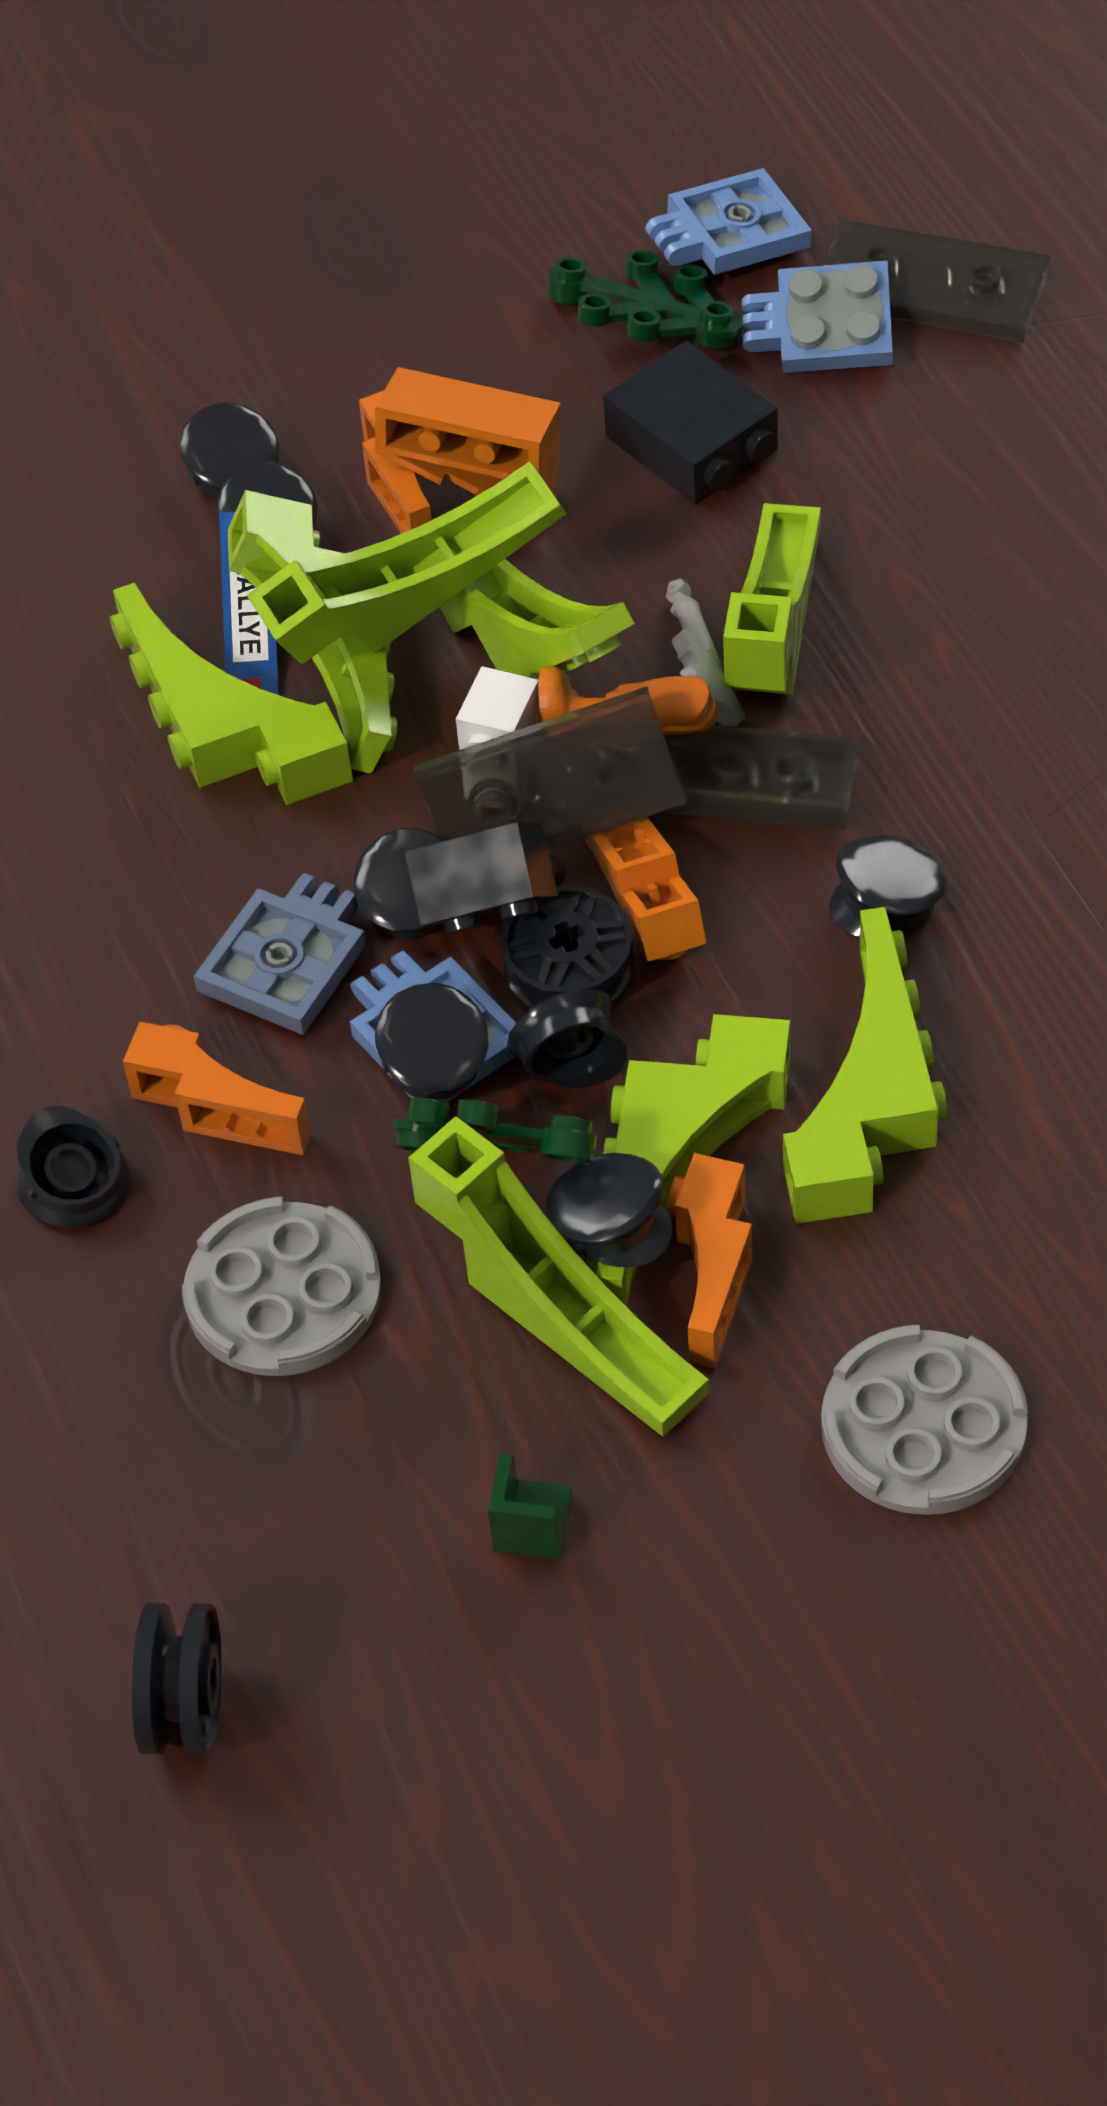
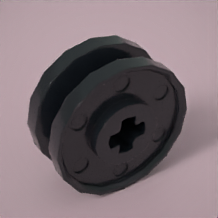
[501,886,635,1012]
[132,1603,222,1756]

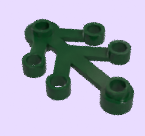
[547,250,743,349]
[391,1097,597,1164]

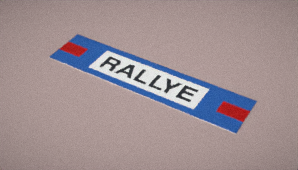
[219,511,279,695]

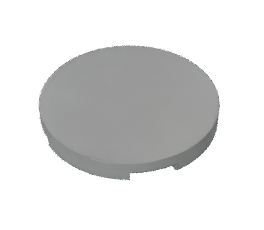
[182,1196,381,1376]
[821,1325,1028,1515]

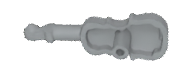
[666,579,745,729]

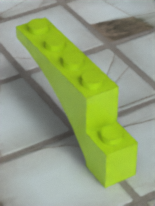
[247,461,567,664]
[228,490,397,773]
[723,503,821,695]
[440,559,635,680]
[110,582,353,805]
[783,907,947,1224]
[586,1014,790,1307]
[408,1116,709,1437]

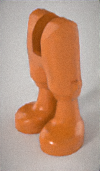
[538,666,719,753]

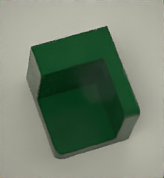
[488,1453,573,1560]

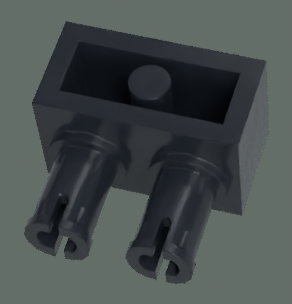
[405,822,566,934]

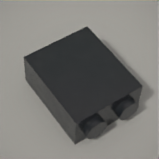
[603,341,778,505]

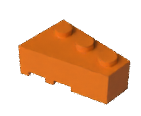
[375,367,561,497]

